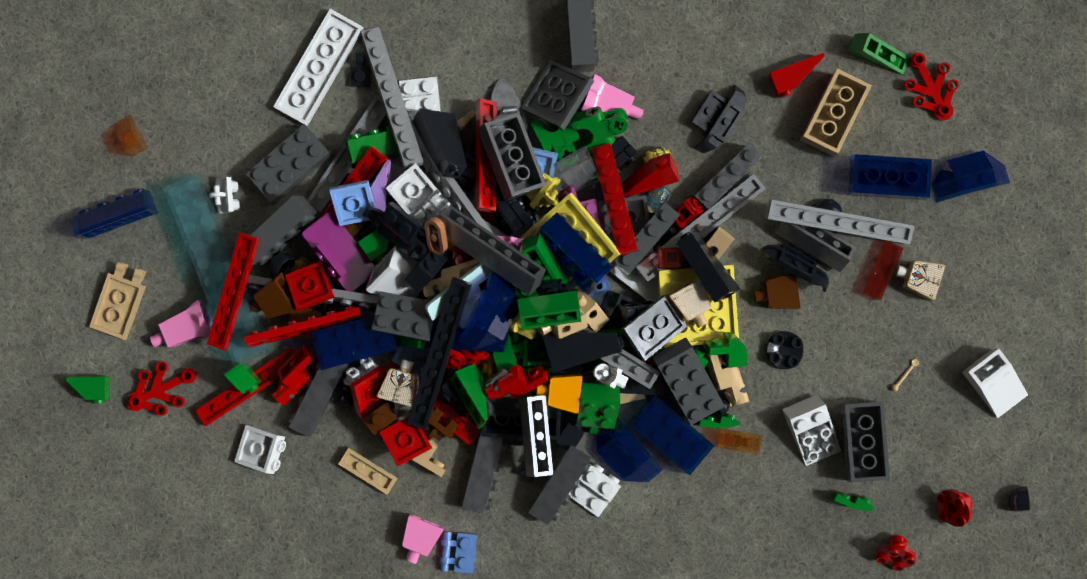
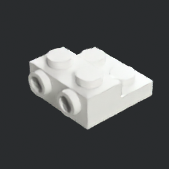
[399,77,441,120]
[386,163,442,219]
[234,425,286,474]
[568,463,621,517]

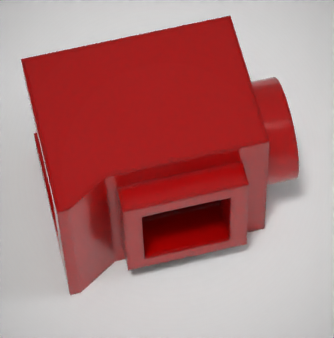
[675,196,704,229]

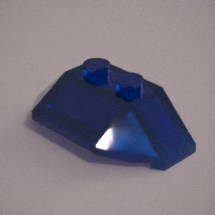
[931,150,1010,203]
[457,271,519,350]
[596,417,663,482]

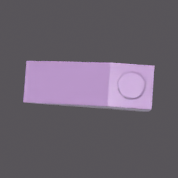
[370,160,391,211]

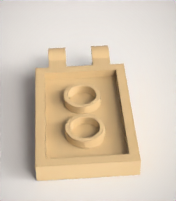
[89,262,146,340]

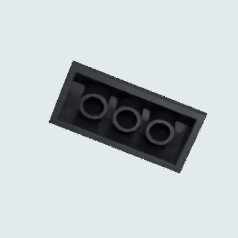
[482,396,561,440]

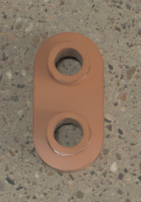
[424,217,448,255]

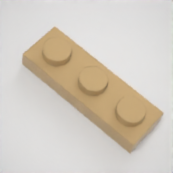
[338,447,398,495]

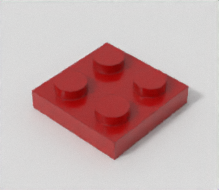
[285,261,335,311]
[350,366,389,418]
[379,417,432,467]

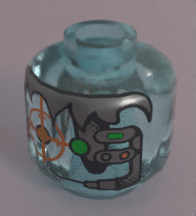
[643,185,671,210]

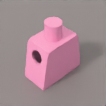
[402,514,444,564]

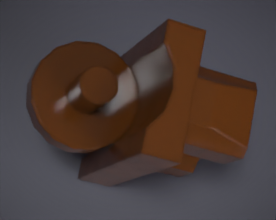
[425,407,458,441]

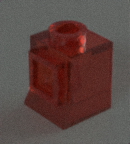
[655,247,685,269]

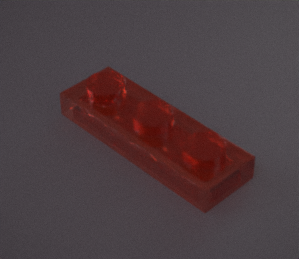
[862,240,904,301]

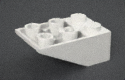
[962,349,1028,418]
[782,394,841,466]

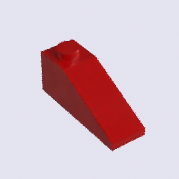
[768,53,825,98]
[623,153,679,198]

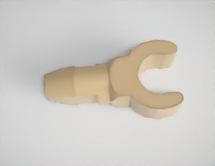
[457,109,476,132]

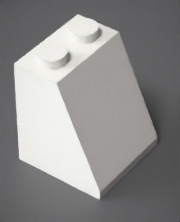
[366,246,423,298]

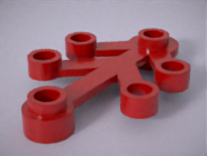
[903,53,959,121]
[126,361,197,416]

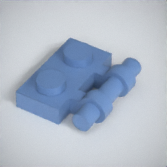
[439,531,477,573]

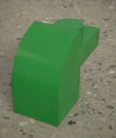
[705,332,747,368]

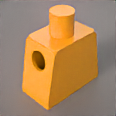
[536,374,583,413]

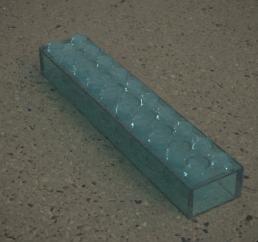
[163,173,274,366]

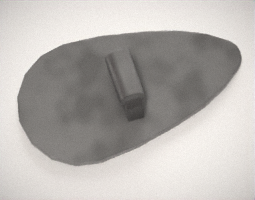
[491,79,528,132]

